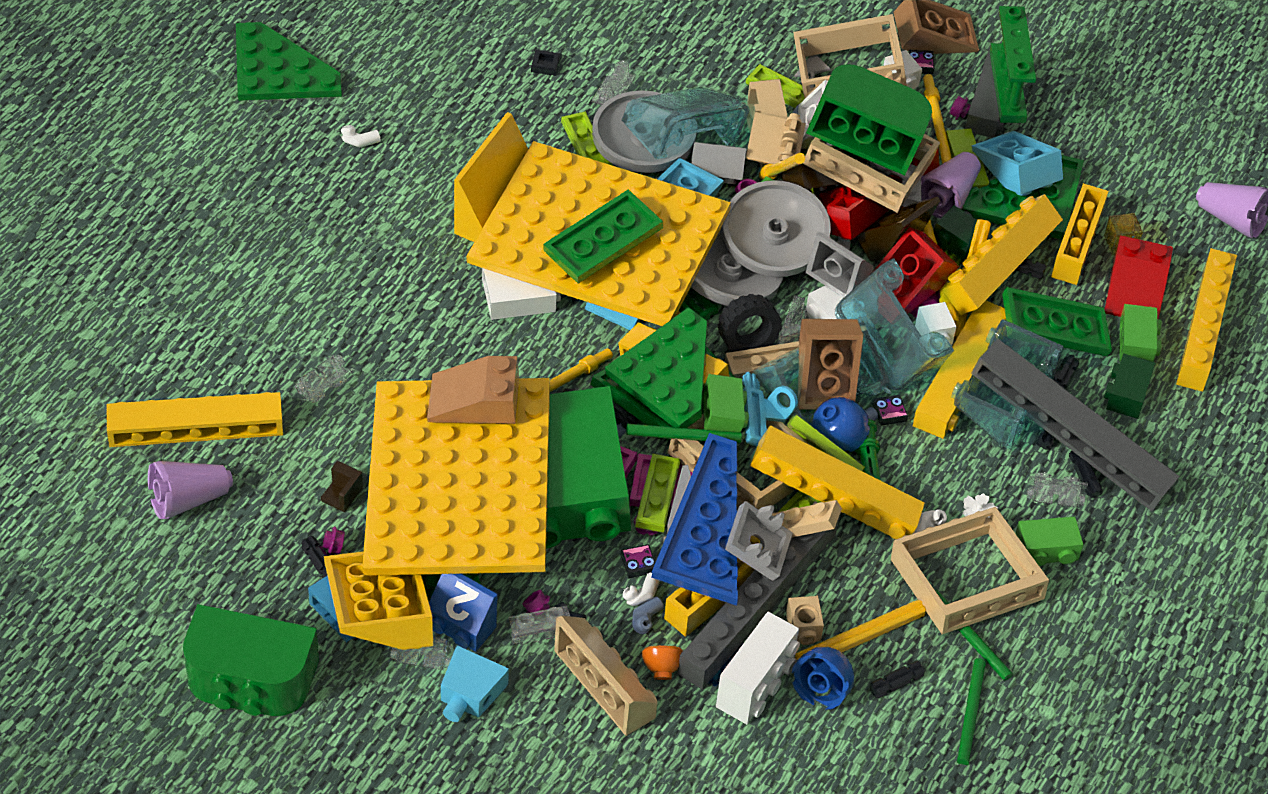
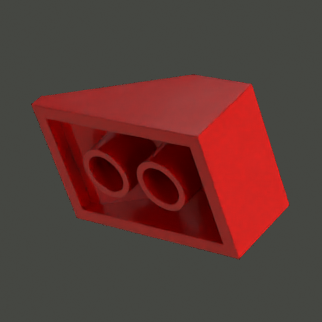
[861,227,959,324]
[1104,235,1173,319]

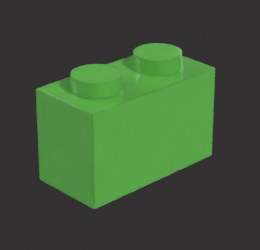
[1119,304,1162,362]
[702,374,749,432]
[1015,516,1083,566]

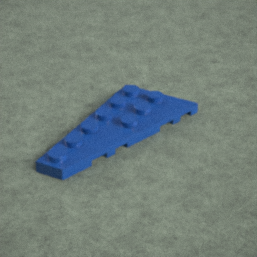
[651,433,738,606]

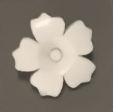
[963,493,998,518]

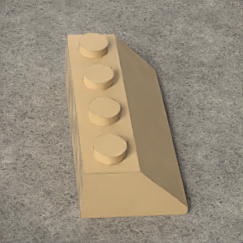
[554,616,658,736]

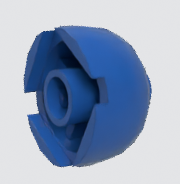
[812,397,870,452]
[792,647,854,709]

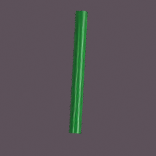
[626,424,742,444]
[935,590,1013,681]
[957,658,986,765]

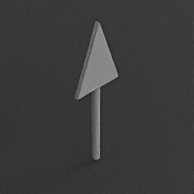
[794,55,830,88]

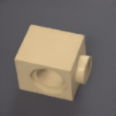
[786,596,824,645]

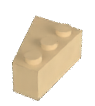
[745,79,788,169]

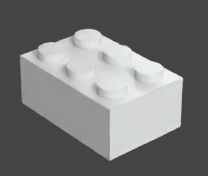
[716,612,800,724]

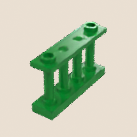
[989,6,1036,123]

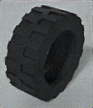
[717,294,782,352]

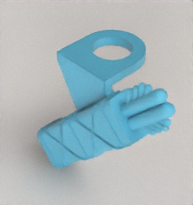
[742,372,798,447]

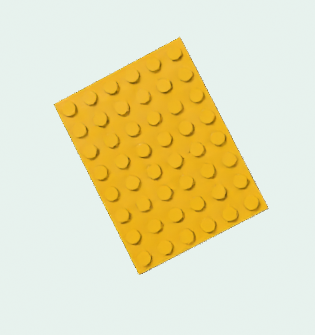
[466,141,731,326]
[362,378,550,575]

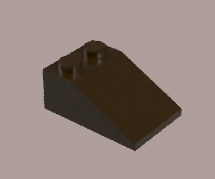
[856,196,940,262]

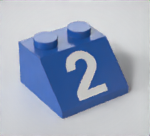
[429,574,497,652]

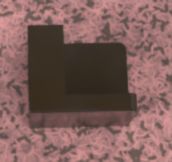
[321,460,363,512]

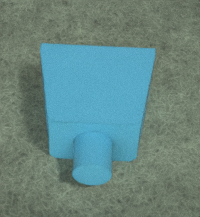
[441,646,509,722]

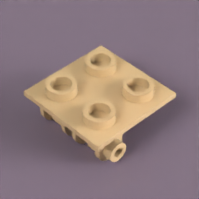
[745,112,806,164]

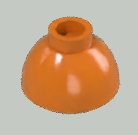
[642,646,683,680]

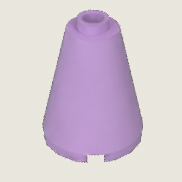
[921,152,981,219]
[1196,182,1268,238]
[148,461,233,519]

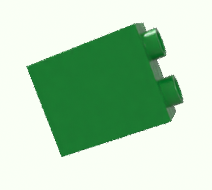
[546,386,631,549]

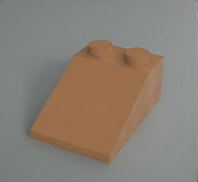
[894,0,979,54]
[798,319,863,409]
[427,356,519,424]

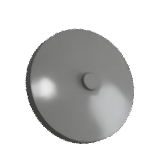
[592,91,697,173]
[722,180,831,277]
[691,227,783,306]

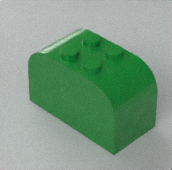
[806,64,932,176]
[183,604,319,716]

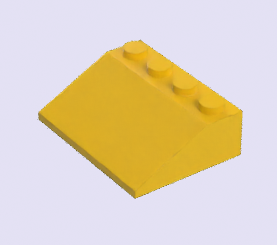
[454,112,528,242]
[324,551,433,650]

